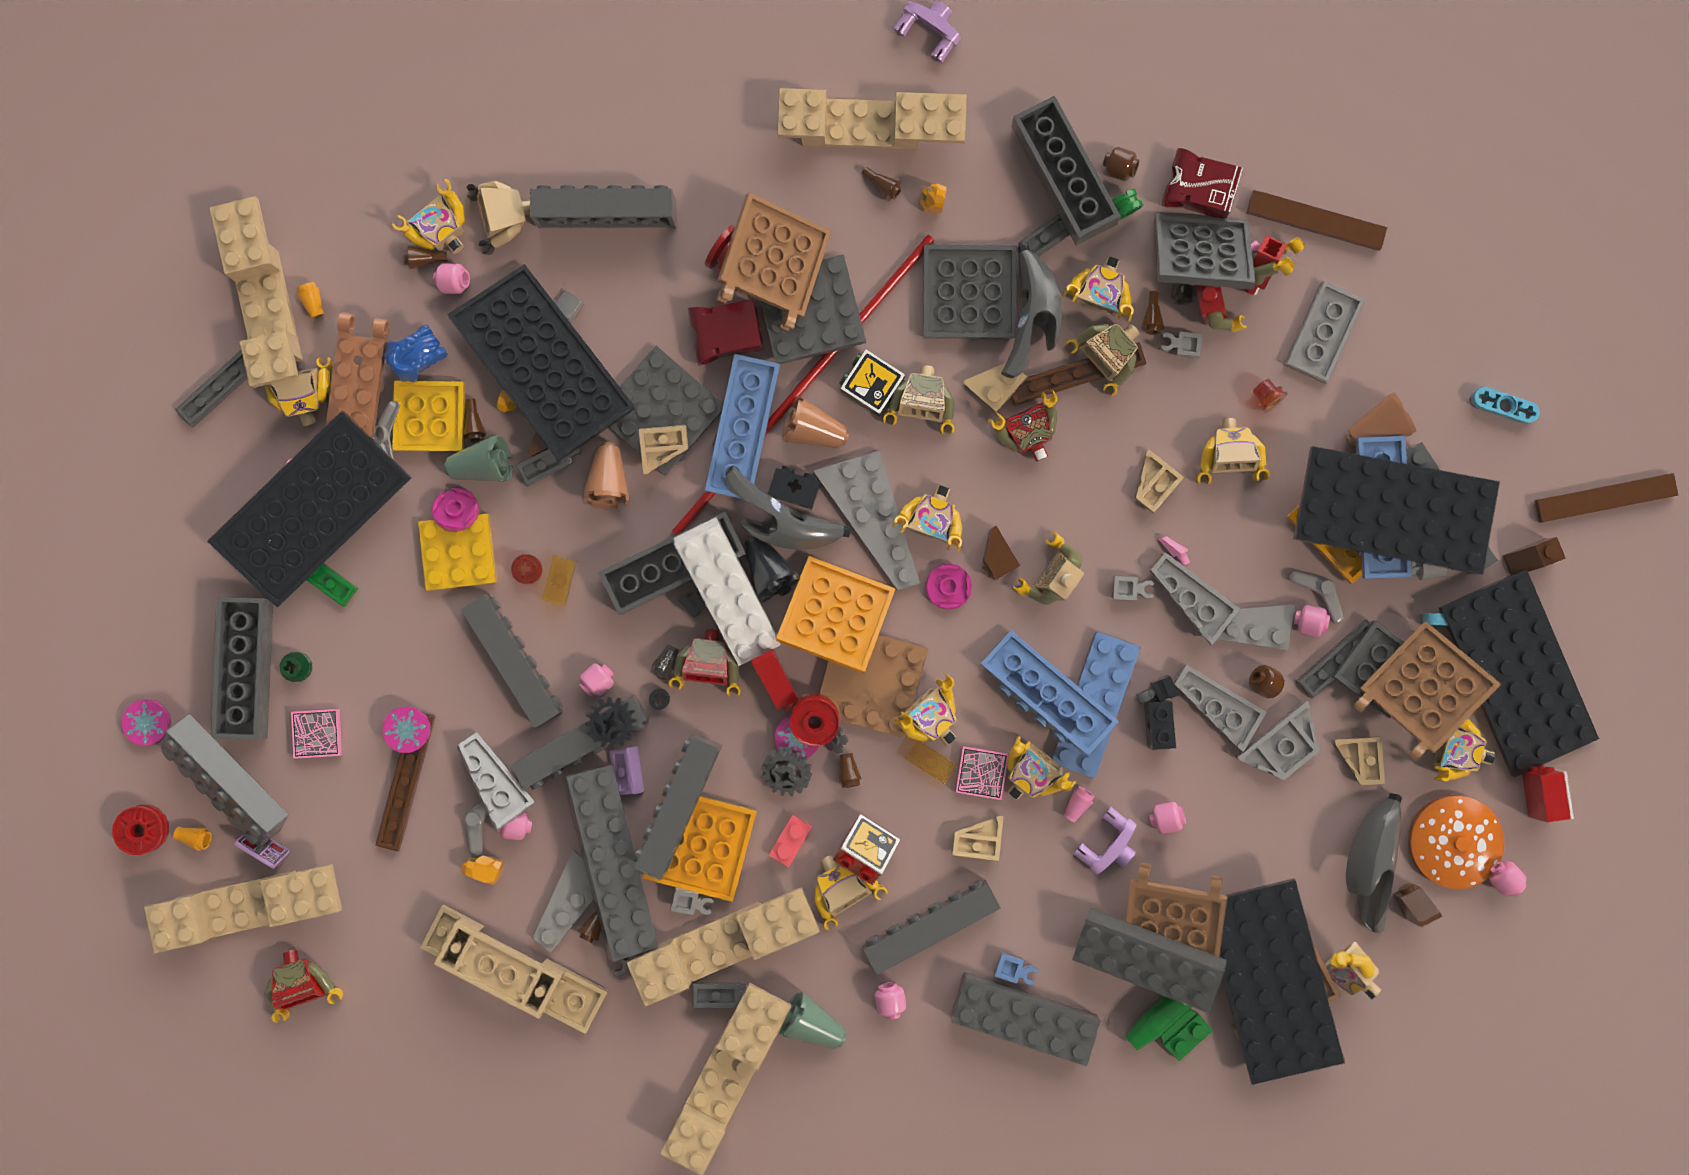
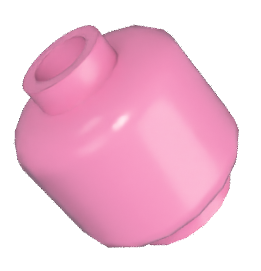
[433,264,470,294]
[1294,605,1330,637]
[579,663,614,698]
[1150,802,1186,834]
[497,811,532,840]
[1489,861,1527,896]
[874,982,907,1019]

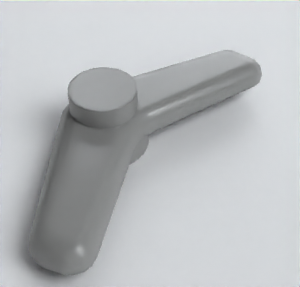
[373,401,400,458]
[1289,570,1344,624]
[465,801,488,857]

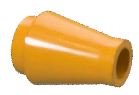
[296,282,324,318]
[173,827,212,851]

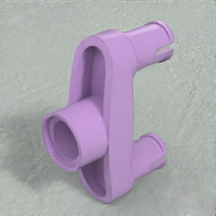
[893,0,961,63]
[1073,806,1137,875]

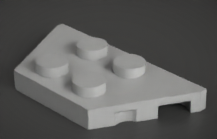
[1236,701,1320,780]

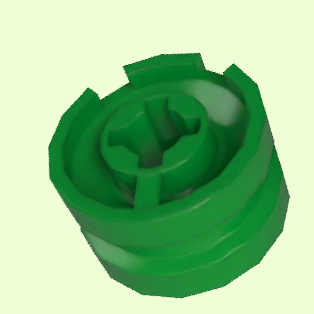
[1112,188,1144,220]

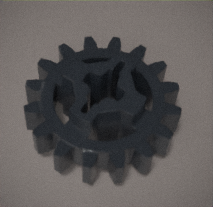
[585,696,638,748]

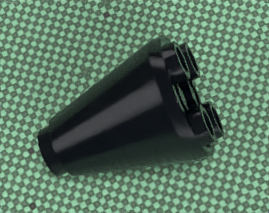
[744,536,800,603]

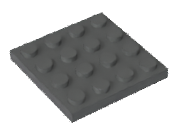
[1154,213,1255,289]
[923,245,1017,339]
[760,254,866,365]
[610,346,723,476]

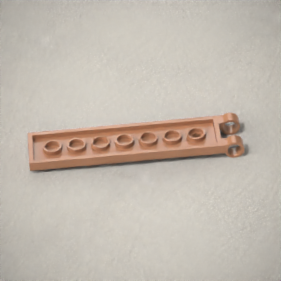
[326,312,390,439]

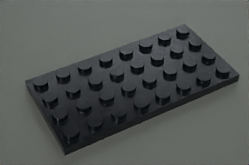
[447,264,635,462]
[207,410,412,608]
[1293,446,1500,575]
[1439,569,1599,777]
[1219,878,1345,1085]

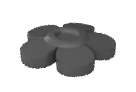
[826,727,848,754]

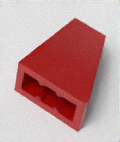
[751,649,799,712]

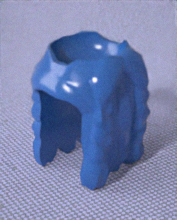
[384,325,448,383]

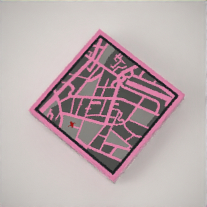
[291,709,342,759]
[955,746,1008,800]

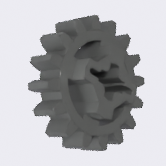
[761,747,812,796]

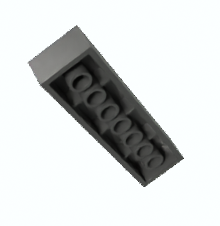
[562,765,659,962]

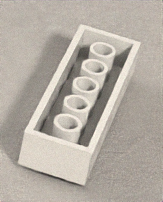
[674,517,781,666]

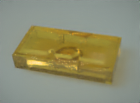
[542,555,577,606]
[905,741,957,784]

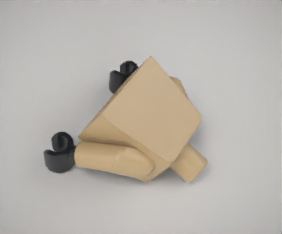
[466,181,530,255]

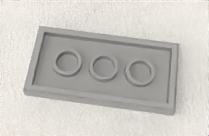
[1284,280,1366,384]

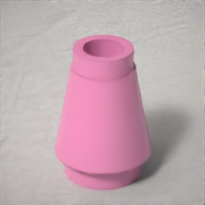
[1063,786,1095,822]

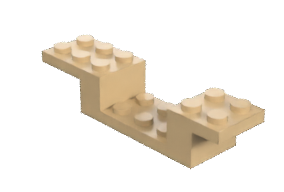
[778,88,967,150]
[210,196,303,388]
[144,864,342,953]
[627,887,820,1007]
[420,905,609,1034]
[660,983,791,1175]

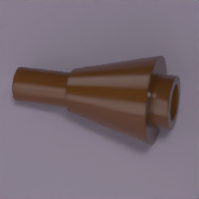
[862,167,902,201]
[403,246,448,269]
[1141,291,1165,335]
[463,398,486,442]
[578,912,601,943]

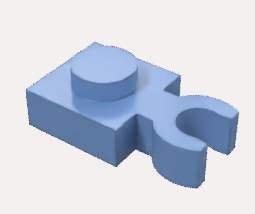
[994,952,1039,985]

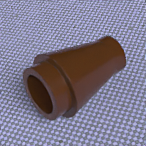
[839,753,862,788]

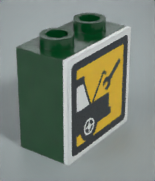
[839,350,905,416]

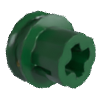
[280,652,312,682]

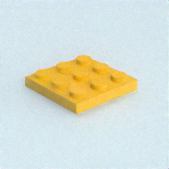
[392,381,465,452]
[418,514,497,591]

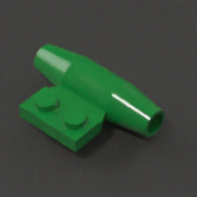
[1125,995,1213,1061]

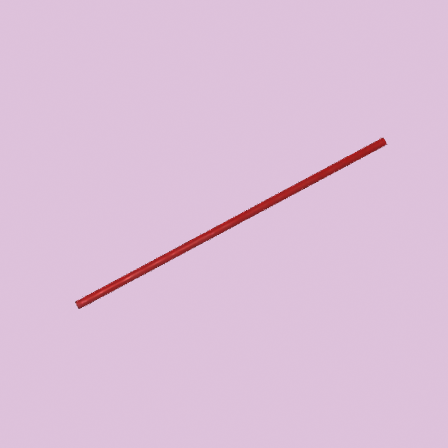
[672,235,935,535]

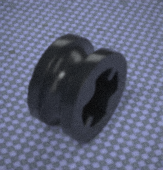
[649,689,670,710]

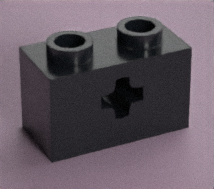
[768,466,821,510]
[1144,700,1176,750]

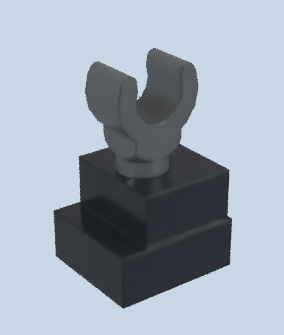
[678,592,707,618]
[1136,675,1178,703]

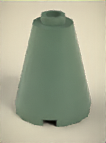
[444,435,513,482]
[779,992,846,1049]

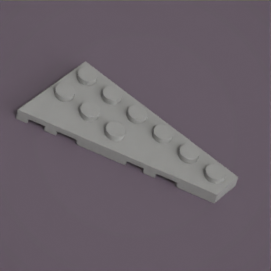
[813,451,920,590]

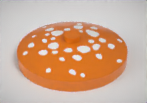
[1408,795,1504,889]

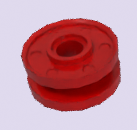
[705,225,735,275]
[790,694,839,747]
[112,804,169,855]

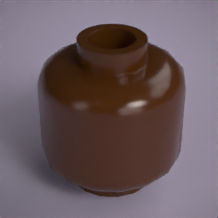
[1103,147,1139,181]
[1249,665,1285,699]

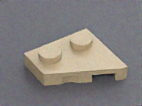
[963,362,1027,412]
[639,425,688,474]
[1136,450,1184,514]
[1334,736,1385,785]
[952,816,1004,862]

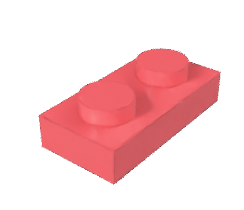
[769,814,812,867]

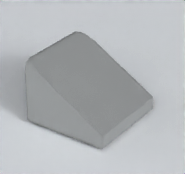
[556,290,584,323]

